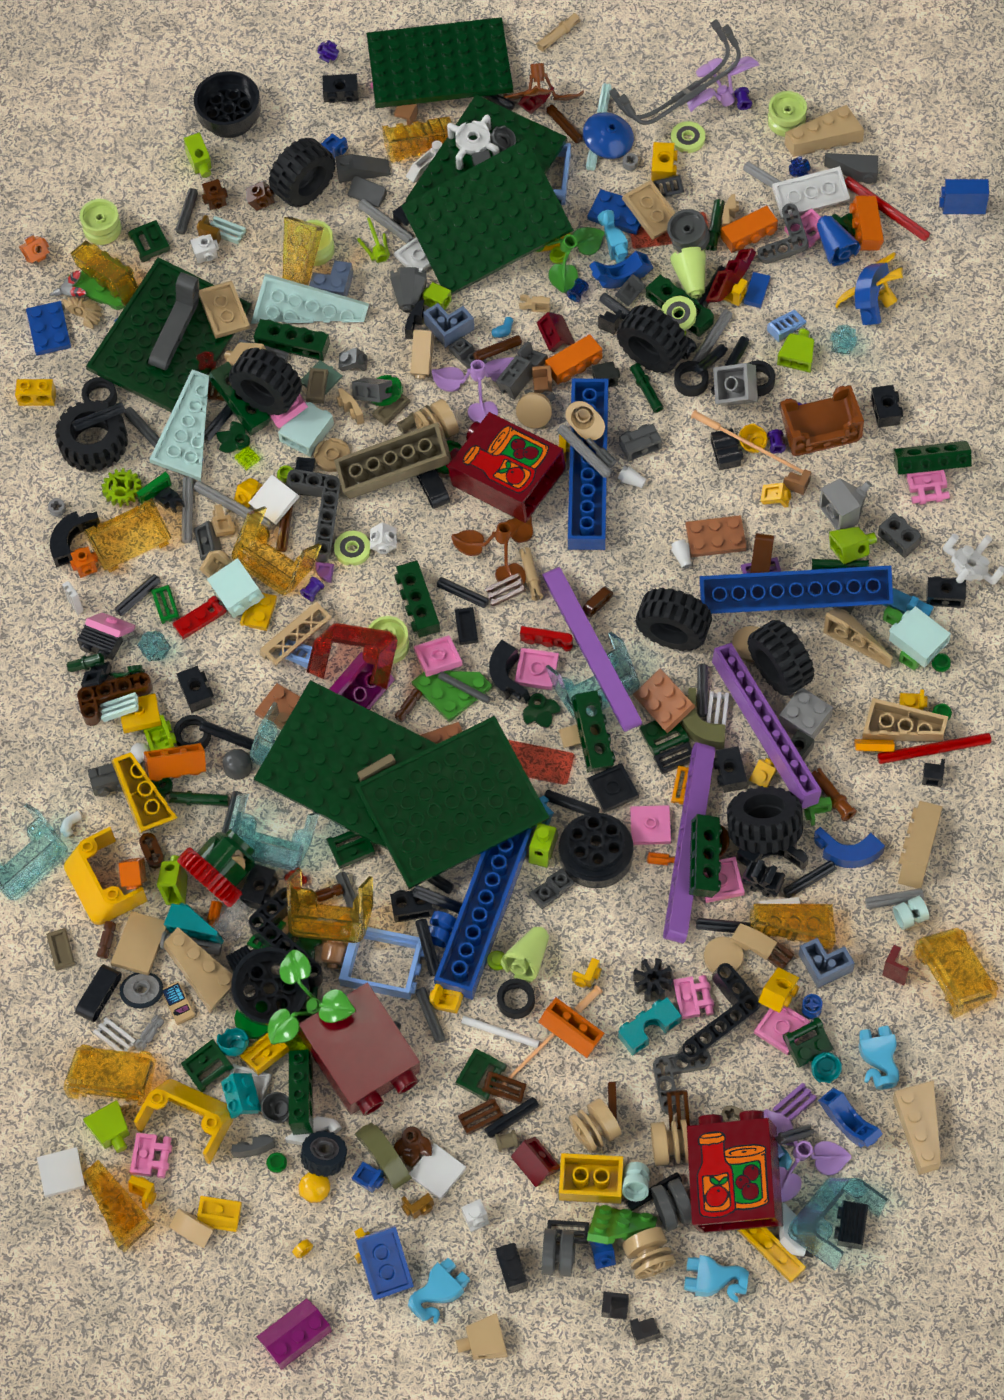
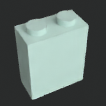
[278,402,334,457]
[207,558,265,618]
[889,606,951,668]

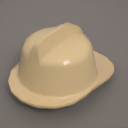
[565,401,605,440]

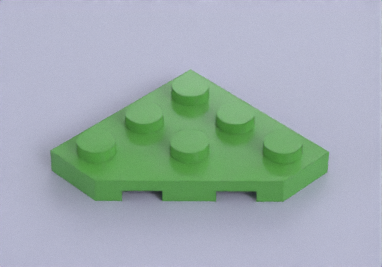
[68,260,132,310]
[411,671,492,722]
[587,1205,658,1245]

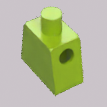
[183,132,212,178]
[777,329,814,373]
[829,527,877,564]
[529,823,559,868]
[157,855,188,905]
[83,1100,130,1153]

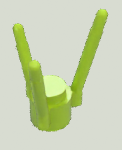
[357,217,390,263]

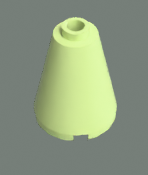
[670,247,706,299]
[501,927,549,982]

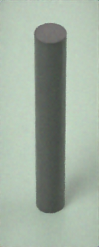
[438,672,491,704]

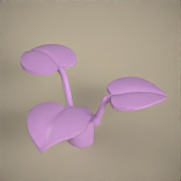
[687,56,760,112]
[432,357,514,423]
[764,1109,851,1202]

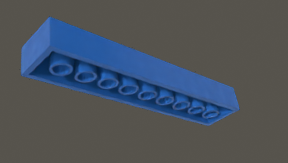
[568,378,608,550]
[699,565,893,614]
[434,825,537,1000]

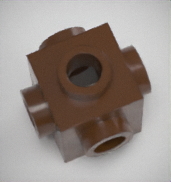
[202,179,228,210]
[245,181,275,211]

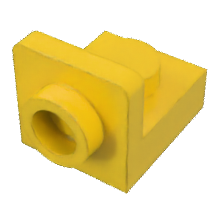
[723,278,748,306]
[760,483,791,508]
[899,689,928,710]

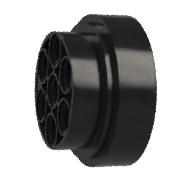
[194,71,261,138]
[559,813,634,889]
[231,947,309,1026]

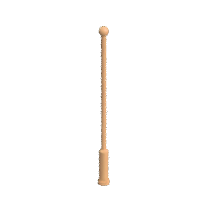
[690,410,812,475]
[497,985,603,1091]

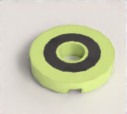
[671,121,705,153]
[661,296,697,331]
[334,530,371,566]

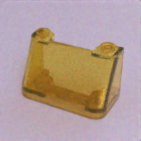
[84,498,172,573]
[913,927,998,1019]
[63,1044,156,1107]

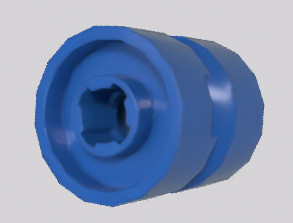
[429,911,456,948]

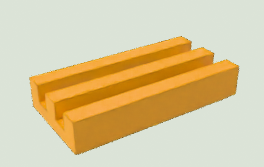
[854,739,895,752]
[671,766,689,805]

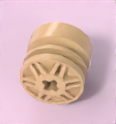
[413,399,459,439]
[569,1098,622,1153]
[650,1119,689,1166]
[622,1227,676,1279]

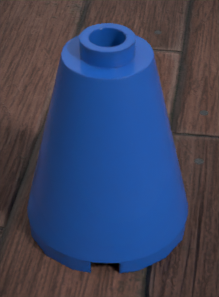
[817,215,861,266]

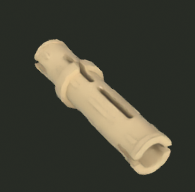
[536,13,581,52]
[519,547,543,601]

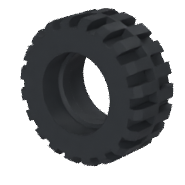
[269,138,336,207]
[617,305,688,373]
[229,347,302,415]
[55,400,128,472]
[635,588,712,651]
[747,620,815,696]
[727,786,803,854]

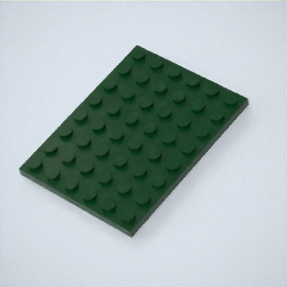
[367,17,514,108]
[405,95,567,202]
[401,138,574,296]
[86,257,252,413]
[253,680,436,850]
[355,716,549,890]

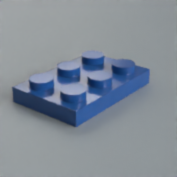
[587,189,641,235]
[26,301,71,356]
[355,1226,414,1300]

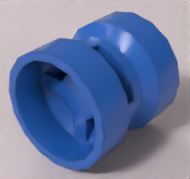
[801,994,823,1019]

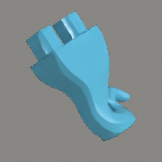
[597,210,628,264]
[858,1025,899,1090]
[684,1255,749,1303]
[408,1258,470,1324]

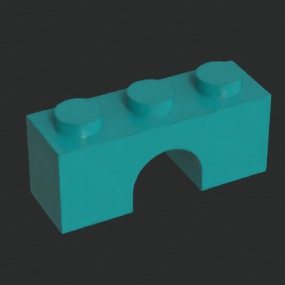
[618,998,682,1056]

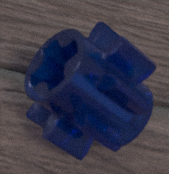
[789,156,811,177]

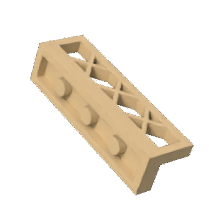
[260,601,332,667]

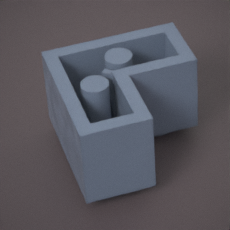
[309,260,353,297]
[423,303,475,348]
[799,938,855,988]

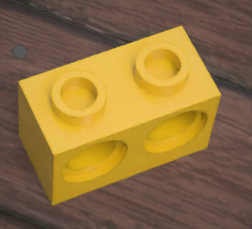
[15,379,56,406]

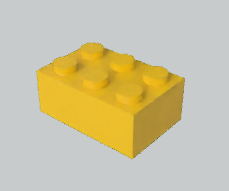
[559,1153,623,1204]

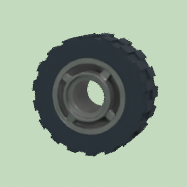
[300,1131,347,1177]

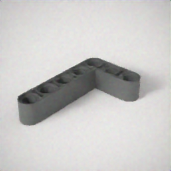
[148,272,199,370]
[286,469,341,563]

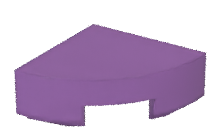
[315,562,334,583]

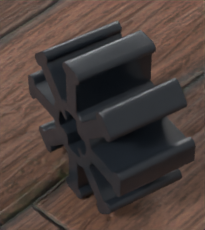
[742,860,785,897]
[633,958,673,1002]

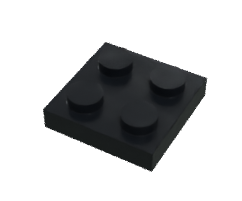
[587,763,639,813]

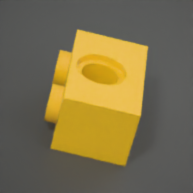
[651,142,678,181]
[758,967,800,1013]

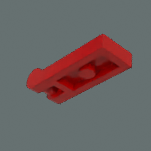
[172,596,227,640]
[520,626,573,652]

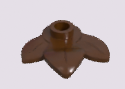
[393,1126,432,1167]

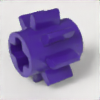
[317,40,339,63]

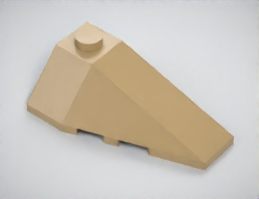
[823,607,893,668]

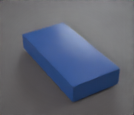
[744,272,771,308]

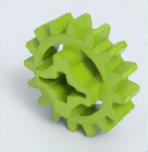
[101,468,142,507]

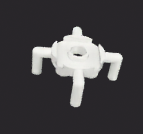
[447,115,499,170]
[943,533,1004,585]

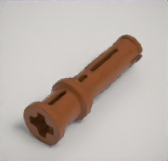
[811,768,857,821]

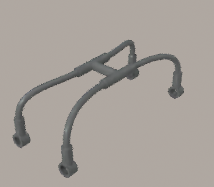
[609,19,741,125]

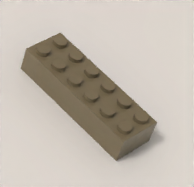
[334,423,452,499]

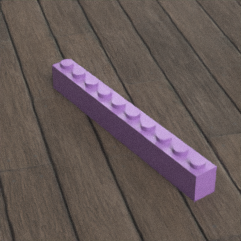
[712,643,822,809]

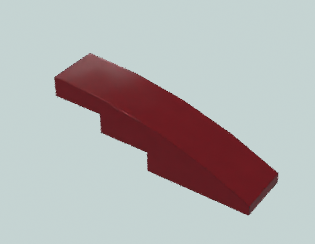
[706,248,756,303]

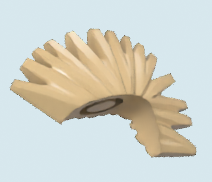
[62,297,102,329]

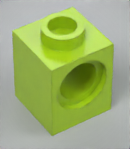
[422,282,452,310]

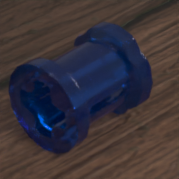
[566,278,589,302]

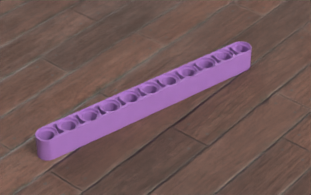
[542,567,642,732]
[663,742,715,944]

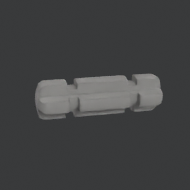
[134,1015,164,1052]

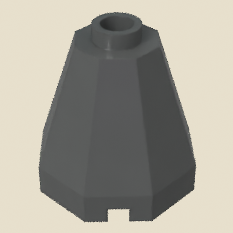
[390,267,427,313]

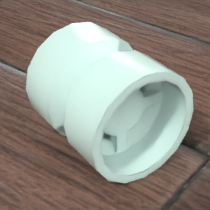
[892,896,930,930]
[622,1162,650,1202]

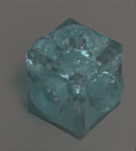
[830,325,858,355]
[137,631,171,661]

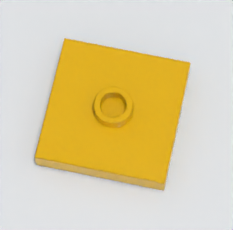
[121,693,162,734]

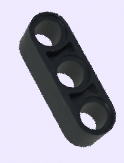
[417,469,450,509]
[75,964,122,1023]

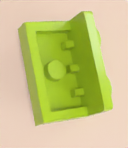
[143,715,177,751]

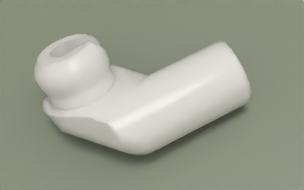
[60,811,83,837]

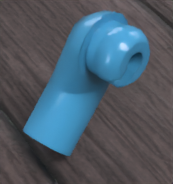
[491,317,514,338]

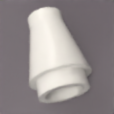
[618,465,647,489]
[671,539,692,569]

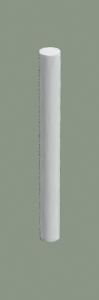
[461,1016,540,1048]

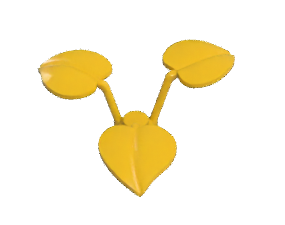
[835,252,903,308]

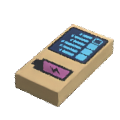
[162,981,195,1025]

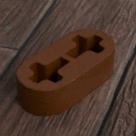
[582,586,613,617]
[139,833,165,869]

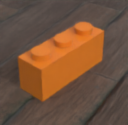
[849,196,884,251]
[721,205,778,253]
[545,334,603,385]
[144,743,206,781]
[118,857,147,890]
[538,997,605,1058]

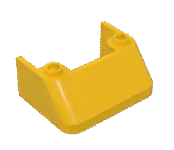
[64,827,148,925]
[134,1079,234,1164]

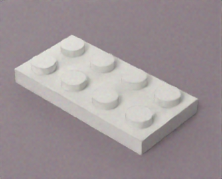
[772,166,850,219]

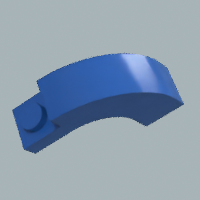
[589,251,653,289]
[855,262,889,325]
[814,827,885,868]
[818,1088,883,1148]

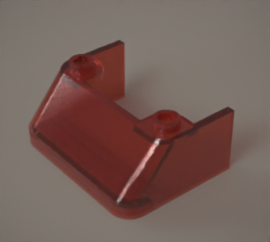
[306,623,398,690]

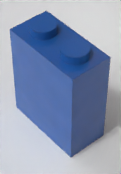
[939,179,989,214]

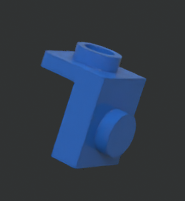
[321,133,348,158]
[352,1162,385,1193]
[589,1241,616,1269]

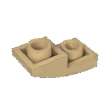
[722,194,739,227]
[336,388,364,425]
[559,724,598,748]
[730,923,777,960]
[169,1208,214,1248]

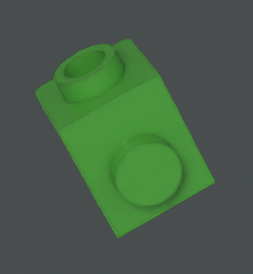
[804,796,832,826]

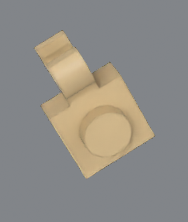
[519,294,550,313]
[211,504,235,537]

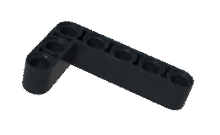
[249,887,323,987]
[677,963,760,1063]

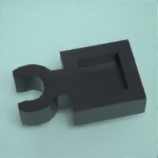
[154,486,185,513]

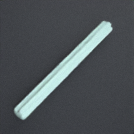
[586,83,612,171]

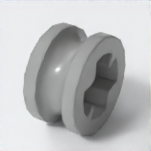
[623,153,638,171]
[48,498,66,517]

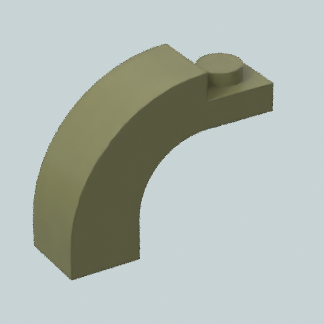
[680,688,725,750]
[355,1122,412,1189]

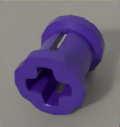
[734,87,753,110]
[767,429,786,454]
[300,577,325,602]

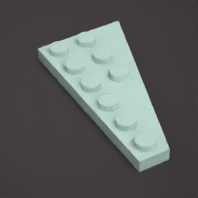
[251,273,369,324]
[149,369,209,481]

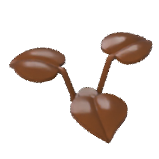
[503,63,584,101]
[451,516,533,589]

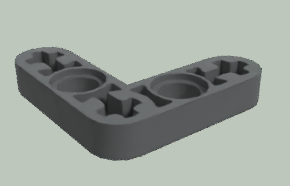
[757,203,809,264]
[653,1051,711,1115]

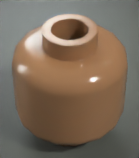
[321,939,347,969]

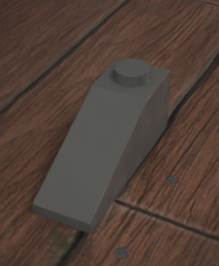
[824,153,878,184]
[335,154,391,183]

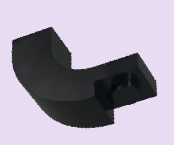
[50,511,101,567]
[489,640,530,704]
[737,842,809,870]

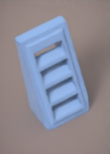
[767,309,806,342]
[279,640,323,671]

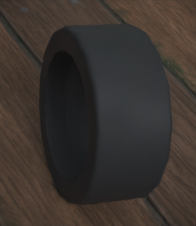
[749,360,775,397]
[674,361,709,397]
[82,377,117,405]
[174,715,211,749]
[497,978,535,1019]

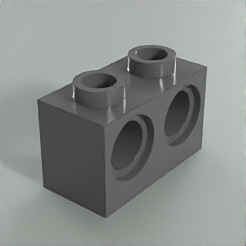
[878,512,922,558]

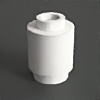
[130,743,150,771]

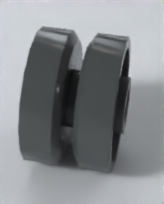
[667,209,710,253]
[651,1178,692,1232]
[542,1228,576,1277]

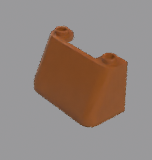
[780,385,864,456]

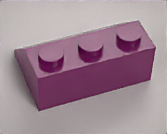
[329,652,395,710]
[256,1298,332,1370]

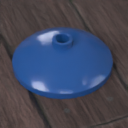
[583,112,634,159]

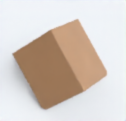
[394,104,418,128]
[532,365,552,393]
[783,469,811,495]

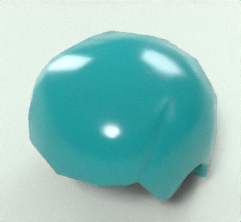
[216,1028,249,1057]
[811,1052,842,1083]

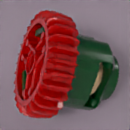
[177,829,255,907]

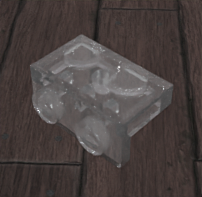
[211,899,256,942]

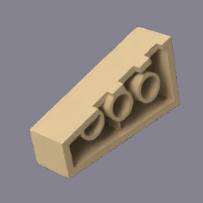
[785,105,864,157]
[862,698,948,742]
[898,801,943,889]
[163,927,233,1013]
[893,1080,941,1175]

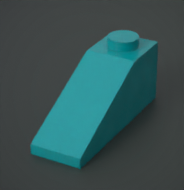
[163,903,224,944]

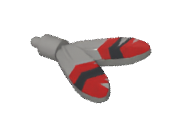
[50,270,86,297]

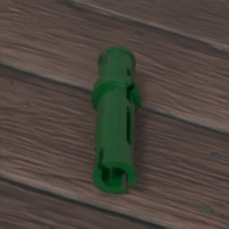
[706,199,725,251]
[630,363,664,413]
[812,558,869,570]
[169,791,229,807]

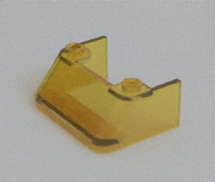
[232,506,322,595]
[286,869,373,943]

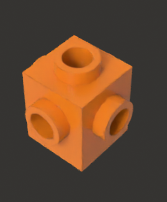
[19,235,50,263]
[70,546,98,578]

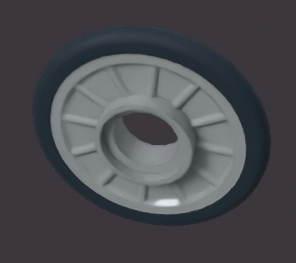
[120,972,164,1009]

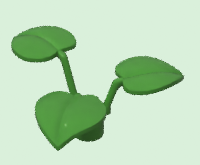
[535,227,605,293]
[268,950,356,1045]

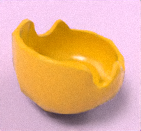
[739,423,768,453]
[298,1172,330,1203]

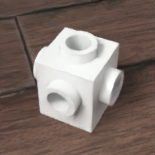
[190,234,219,264]
[370,522,397,554]

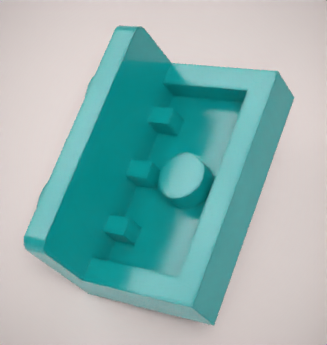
[221,1073,261,1119]

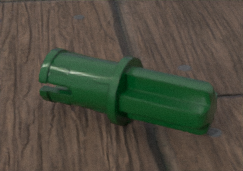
[66,653,104,672]

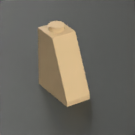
[410,330,435,380]

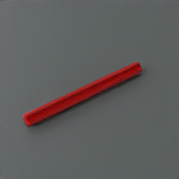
[844,176,930,241]
[877,733,991,764]

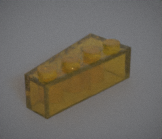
[282,217,324,286]
[70,240,138,306]
[82,1160,155,1252]

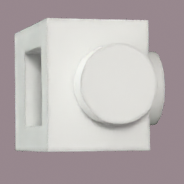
[461,1199,490,1232]

